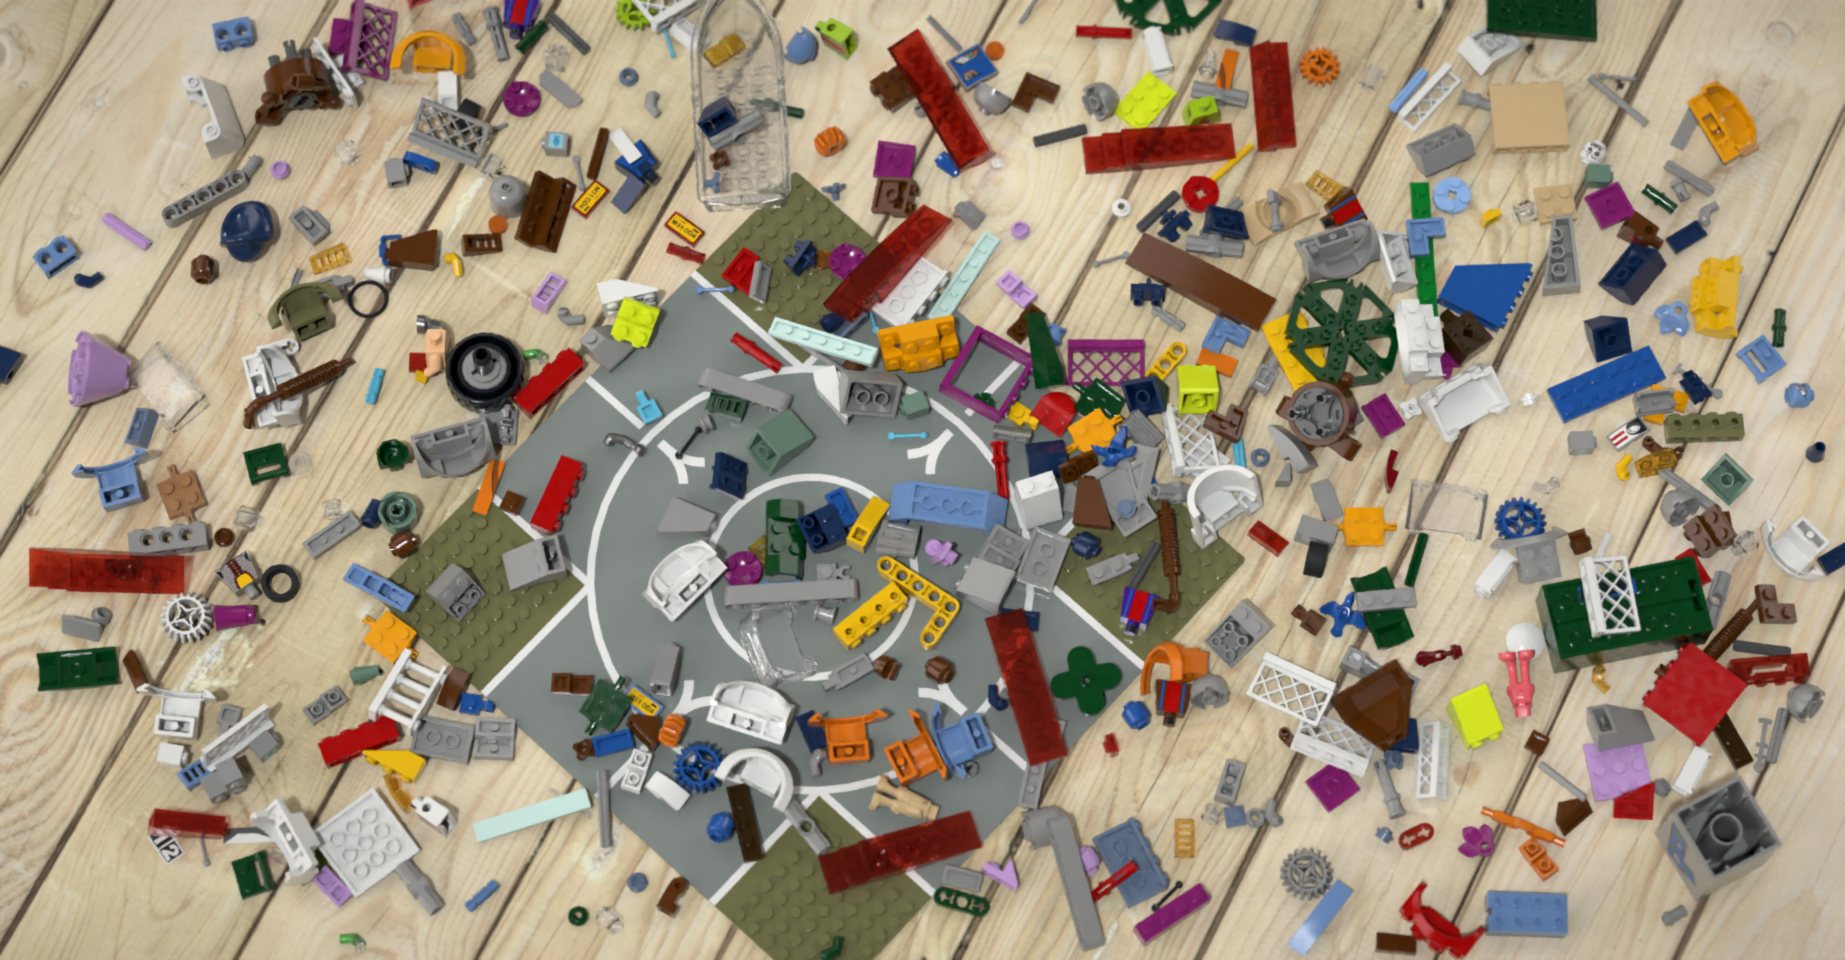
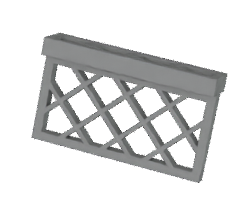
[407,97,491,168]

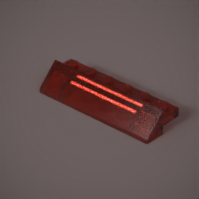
[1249,40,1296,152]

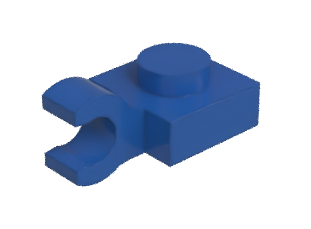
[459,693,495,716]

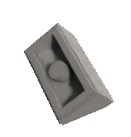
[992,425,1032,443]
[62,615,103,642]

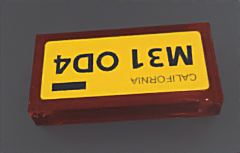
[571,179,610,219]
[664,211,705,248]

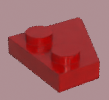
[721,247,759,296]
[1612,782,1655,820]

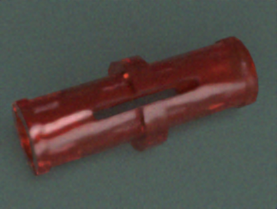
[666,242,706,265]

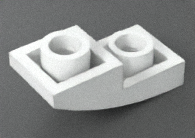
[621,749,653,794]
[644,771,690,811]

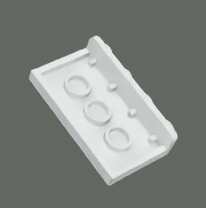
[870,252,949,327]

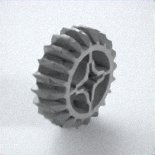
[1280,848,1333,901]

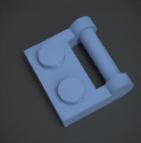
[1735,334,1787,384]

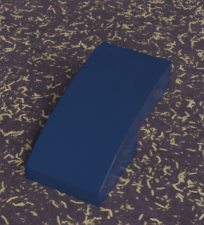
[1214,19,1257,47]

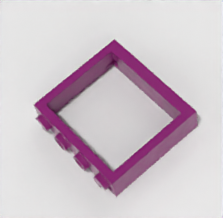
[939,325,1033,424]

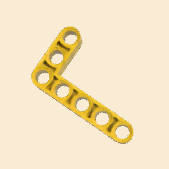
[877,556,959,651]

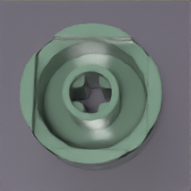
[378,491,419,535]

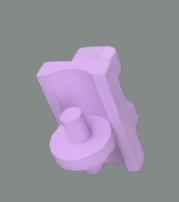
[925,540,958,567]

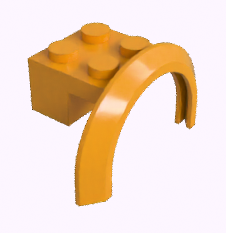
[390,30,466,76]

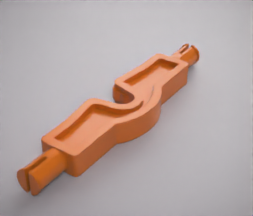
[1480,806,1566,848]

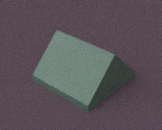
[1701,453,1754,506]

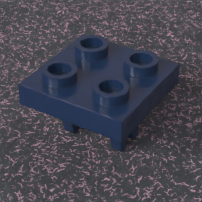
[709,452,747,501]

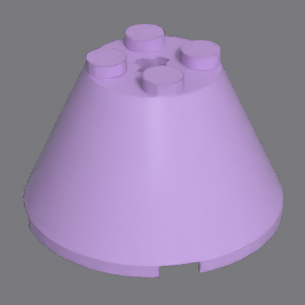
[68,330,131,407]

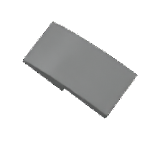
[1310,479,1343,521]
[302,686,347,726]

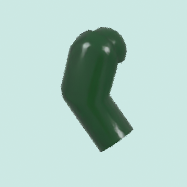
[820,936,844,960]

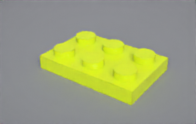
[1113,71,1177,135]

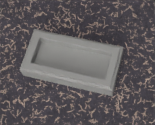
[749,261,772,303]
[940,864,983,893]

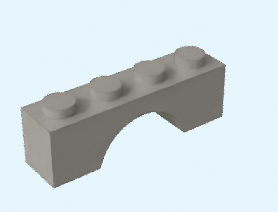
[1339,646,1420,700]

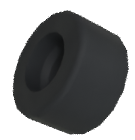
[450,98,481,135]
[1303,541,1328,578]

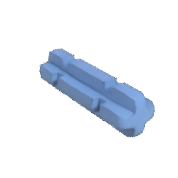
[465,880,499,912]

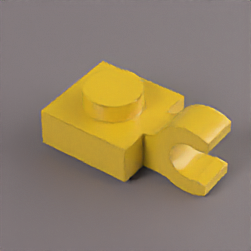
[1006,401,1039,431]

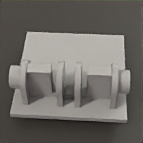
[477,404,518,445]

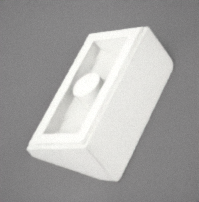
[669,17,711,55]

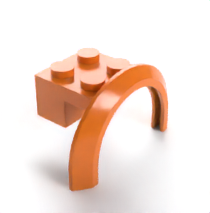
[1140,641,1207,696]
[808,709,887,766]
[883,709,948,787]

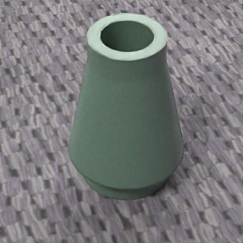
[349,665,380,685]

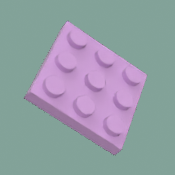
[1583,743,1651,803]

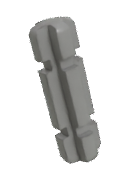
[451,12,476,46]
[1151,306,1185,332]

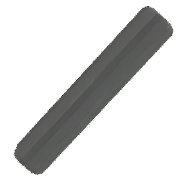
[547,13,591,55]
[1033,124,1087,147]
[1136,190,1180,233]
[1126,542,1161,590]
[1733,640,1791,658]

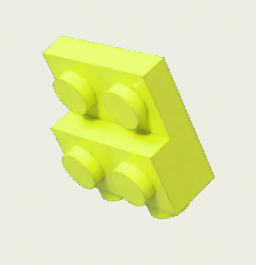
[610,296,660,348]

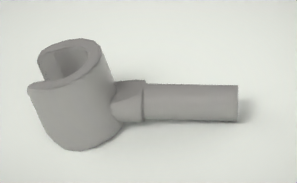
[481,122,508,138]

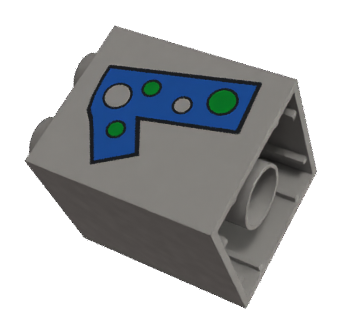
[1655,776,1782,902]

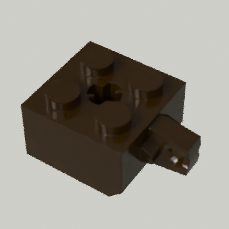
[1440,309,1493,367]

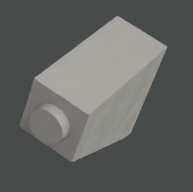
[657,497,717,537]
[650,642,680,696]

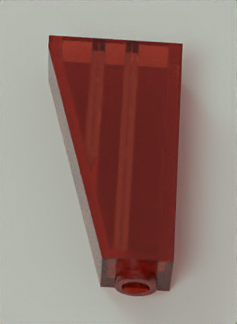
[147,808,228,840]

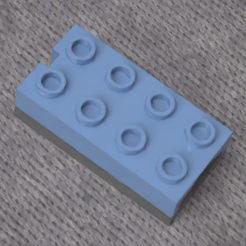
[1485,892,1568,938]

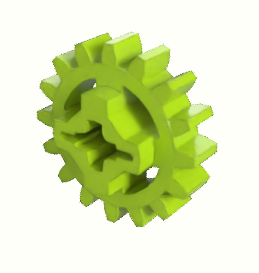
[615,0,656,31]

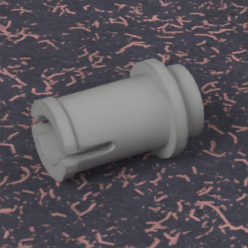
[241,154,262,179]
[1670,177,1691,203]
[1661,905,1688,927]

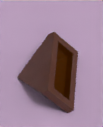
[626,714,659,752]
[1555,798,1593,836]

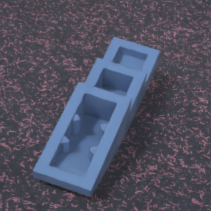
[343,563,415,613]
[1288,880,1354,956]

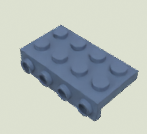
[1092,817,1169,909]

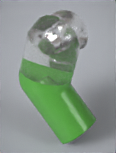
[523,348,550,366]
[340,933,367,953]

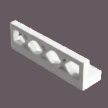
[1396,61,1462,133]
[1416,721,1451,802]

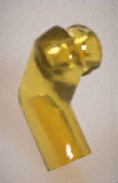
[1592,665,1611,694]

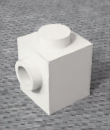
[156,742,189,770]

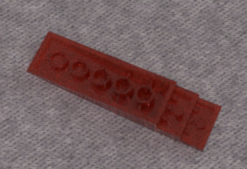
[1081,123,1236,174]
[823,205,952,323]
[29,547,185,594]
[985,608,1068,766]
[818,810,982,895]

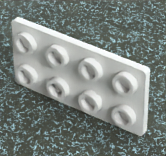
[312,37,365,110]

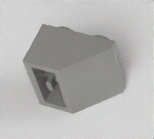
[426,563,485,622]

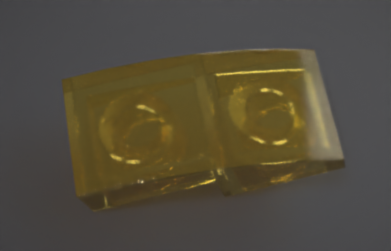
[703,32,746,69]
[1634,448,1678,478]
[383,773,411,814]

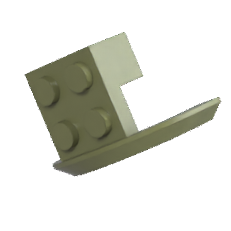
[268,282,343,341]

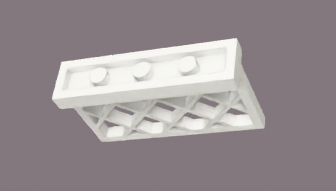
[632,0,710,33]
[1160,403,1220,477]
[1578,556,1641,638]
[1246,652,1337,728]
[199,703,275,773]
[1290,710,1375,777]

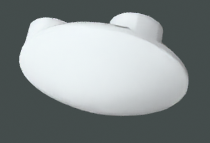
[1506,623,1545,659]

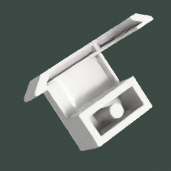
[1762,515,1830,582]
[136,684,217,741]
[714,748,793,813]

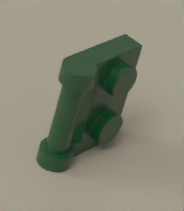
[243,442,289,486]
[231,851,276,900]

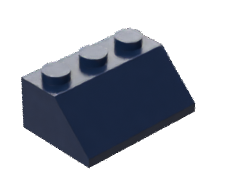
[1598,243,1667,305]

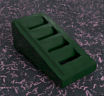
[705,392,747,422]

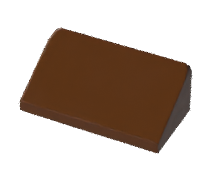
[123,649,149,693]
[1375,932,1416,956]

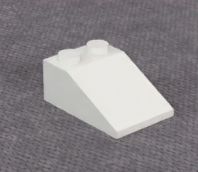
[1457,26,1524,76]

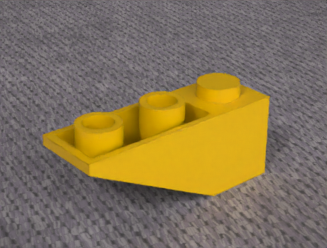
[846,496,890,554]
[362,750,427,784]

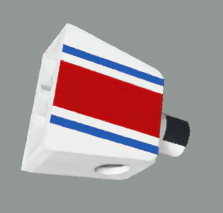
[411,796,458,838]

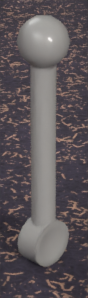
[1598,72,1637,83]
[573,155,586,191]
[1092,251,1130,268]
[195,827,211,867]

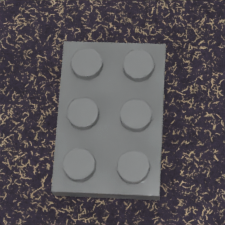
[1015,526,1071,593]
[409,716,475,765]

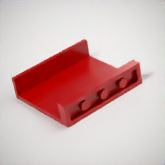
[1642,642,1748,747]

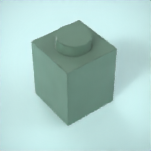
[1585,164,1613,189]
[899,390,929,421]

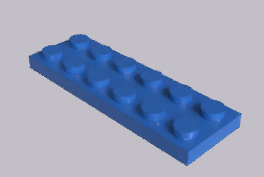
[1547,345,1666,424]

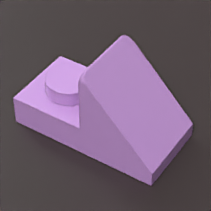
[981,859,1018,892]

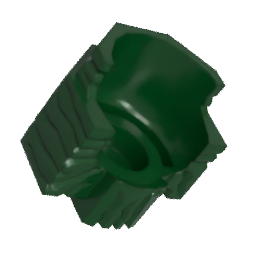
[376,439,411,472]

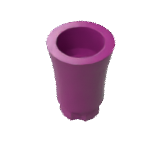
[214,605,255,632]

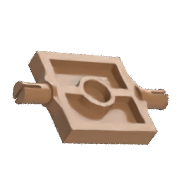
[156,464,206,525]

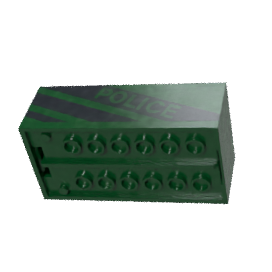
[1535,556,1713,674]

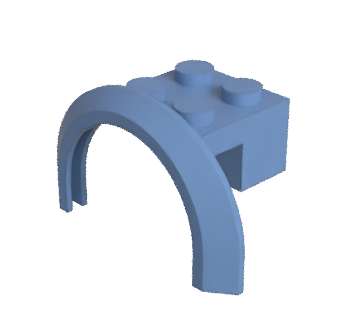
[71,447,149,512]
[931,703,993,779]

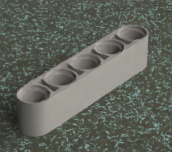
[162,170,248,228]
[697,368,792,415]

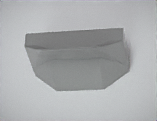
[289,205,331,245]

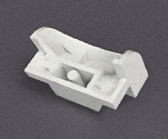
[1394,299,1445,384]
[241,344,303,429]
[642,540,727,622]
[707,681,796,745]
[250,798,321,886]

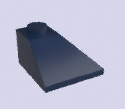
[1584,315,1632,363]

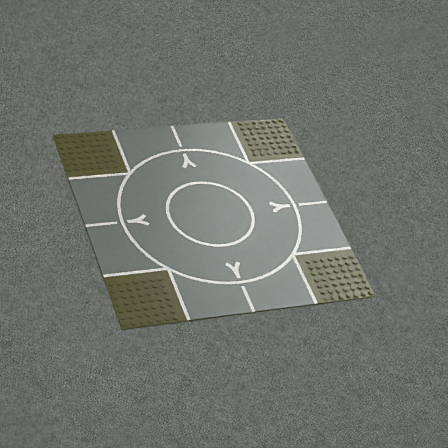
[382,172,1245,960]

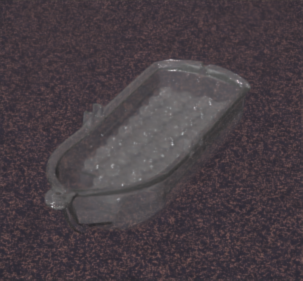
[690,0,791,212]

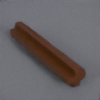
[587,127,609,180]

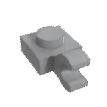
[216,704,242,737]

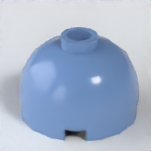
[782,26,817,64]

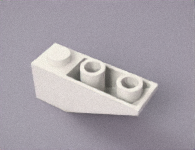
[813,365,851,425]

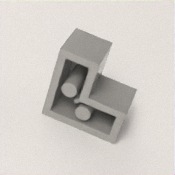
[200,756,248,804]

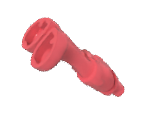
[1498,650,1535,717]

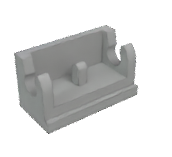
[1632,388,1676,417]
[1294,514,1339,553]

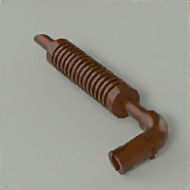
[243,357,356,429]
[1151,501,1181,614]
[1654,599,1758,677]

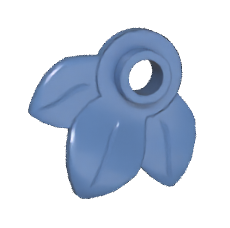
[1653,301,1689,337]

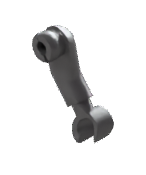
[603,433,646,457]

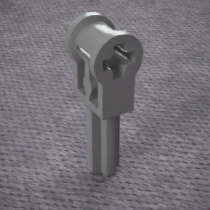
[1248,353,1279,397]

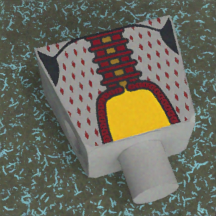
[215,550,261,600]

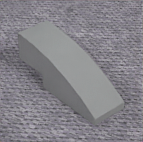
[1267,425,1318,473]

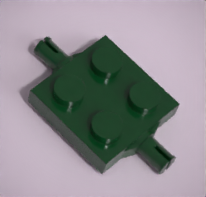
[1072,377,1126,424]
[579,676,633,736]

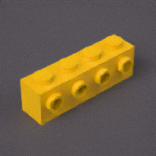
[833,581,908,651]

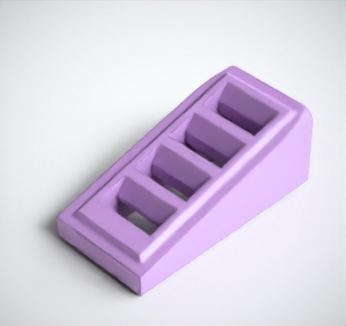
[531,272,567,314]

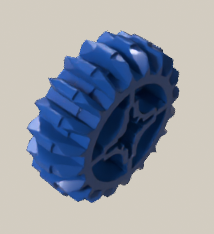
[1494,497,1547,539]
[673,742,724,794]

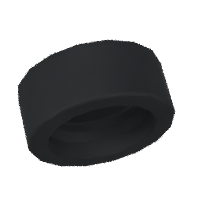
[261,564,299,603]

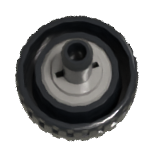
[445,332,525,414]

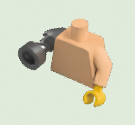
[414,315,449,384]

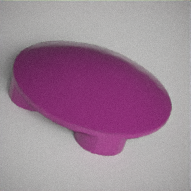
[503,81,540,117]
[829,243,867,280]
[724,551,762,586]

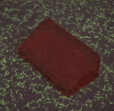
[1247,520,1290,557]

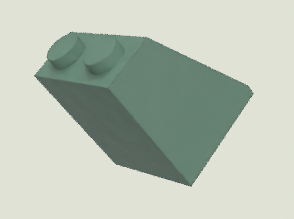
[745,409,814,477]

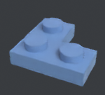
[1405,217,1446,258]
[1201,315,1251,354]

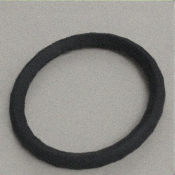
[348,280,388,318]

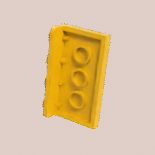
[1261,311,1325,392]

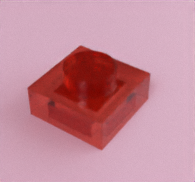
[1102,733,1119,758]

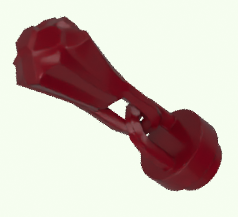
[1415,644,1463,667]

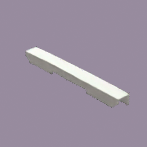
[1594,532,1612,570]

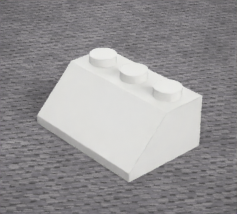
[1376,230,1418,293]

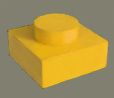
[1480,208,1502,229]

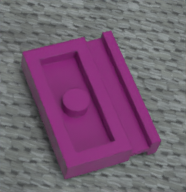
[1361,393,1405,439]

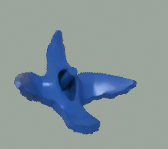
[1091,426,1137,467]
[1319,591,1366,637]

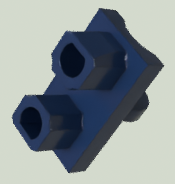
[1157,209,1192,243]
[784,239,817,277]
[1130,278,1165,307]
[1679,370,1712,404]

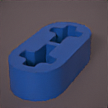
[403,151,438,174]

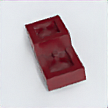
[1384,449,1399,494]

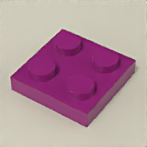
[328,18,370,57]
[873,140,916,178]
[1584,181,1635,230]
[1305,764,1360,814]

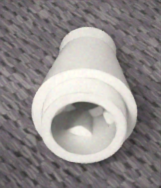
[364,266,394,285]

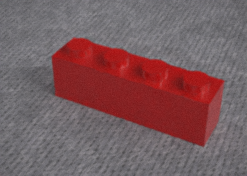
[513,348,586,419]
[530,455,585,536]
[318,715,402,769]

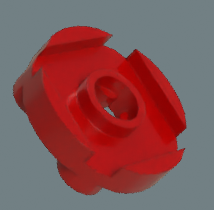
[1181,176,1219,213]

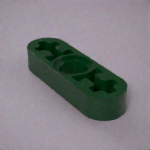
[933,887,989,918]

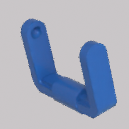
[379,234,402,266]

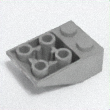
[502,534,567,591]
[1204,598,1275,668]
[1586,704,1655,752]

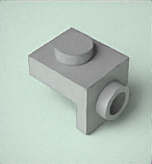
[952,201,986,230]

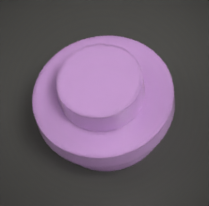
[270,161,290,179]
[1011,221,1029,240]

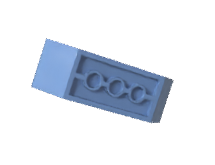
[888,481,1008,535]

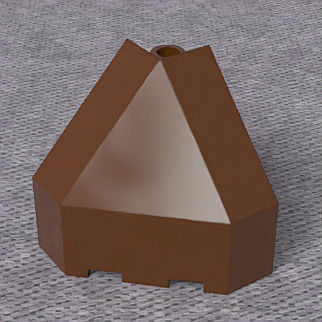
[1330,659,1412,752]

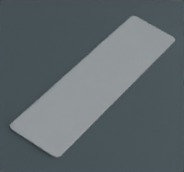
[1670,106,1698,151]

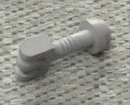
[1266,189,1284,232]

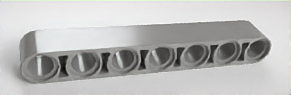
[724,579,858,609]
[1046,815,1104,952]

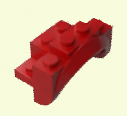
[1399,881,1486,960]

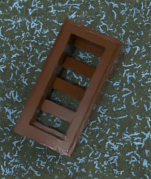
[461,234,502,257]

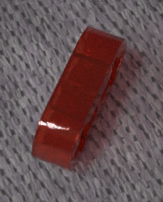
[1398,823,1434,850]

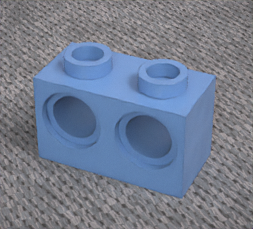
[212,16,255,51]
[32,235,80,279]

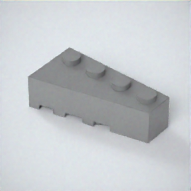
[1542,214,1581,296]

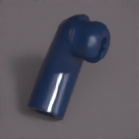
[74,271,104,288]
[988,684,1008,711]

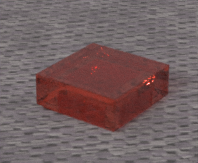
[409,352,427,373]

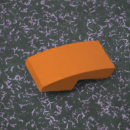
[1518,836,1559,882]

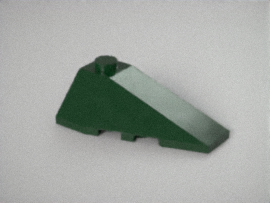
[1025,312,1068,389]

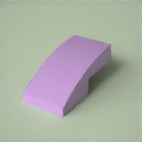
[996,270,1038,310]
[312,865,352,907]

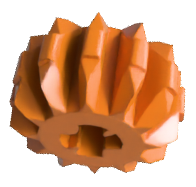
[814,126,846,157]
[658,713,687,748]

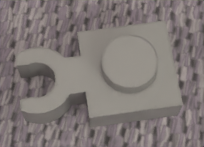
[817,563,850,581]

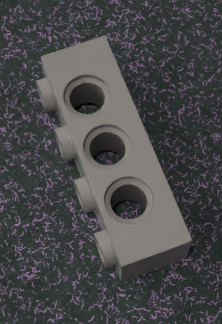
[128,521,210,560]

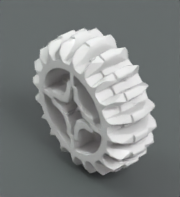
[160,592,213,644]

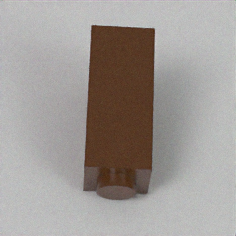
[385,229,438,271]
[1072,475,1112,531]

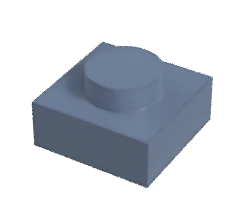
[1223,805,1247,828]

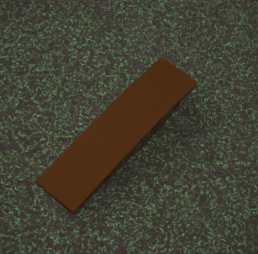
[1125,233,1276,332]

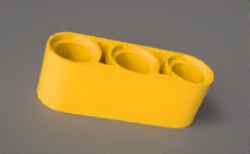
[1145,342,1186,382]

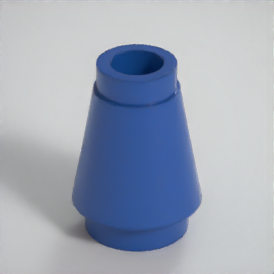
[934,151,962,178]

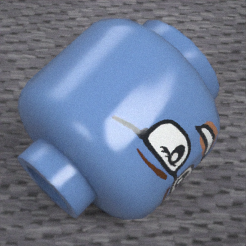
[1784,383,1814,408]

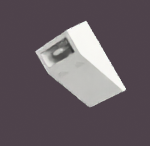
[597,279,660,318]

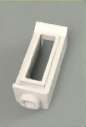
[1142,26,1173,77]
[1473,549,1518,599]
[1671,745,1712,799]

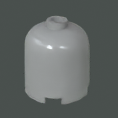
[489,175,527,219]
[1021,806,1064,851]

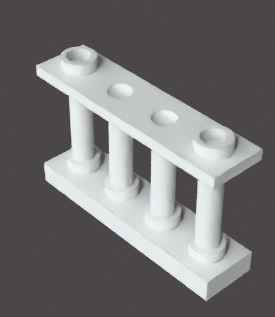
[368,648,448,737]

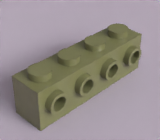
[1663,411,1745,444]

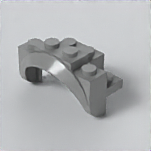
[1294,218,1380,282]
[410,416,496,478]

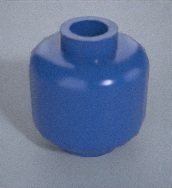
[1122,701,1151,730]
[706,812,735,843]

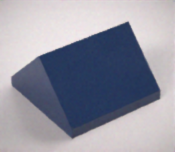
[1202,204,1248,240]
[1120,375,1168,415]
[1025,439,1067,478]

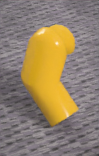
[444,252,463,277]
[1615,453,1633,481]

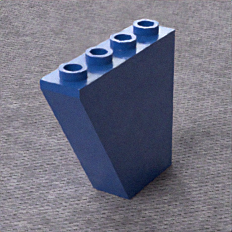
[1437,263,1533,333]

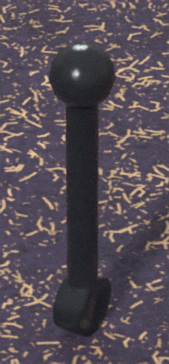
[675,426,702,460]
[1151,881,1183,912]

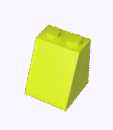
[1176,365,1219,414]
[1446,683,1504,750]

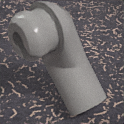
[1698,201,1719,227]
[557,307,584,326]

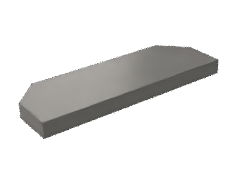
[539,68,583,108]

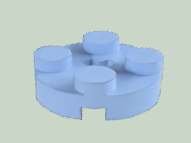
[1433,177,1471,215]

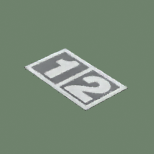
[147,824,185,865]

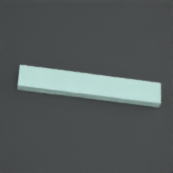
[926,230,1001,320]
[768,317,879,367]
[472,788,592,843]

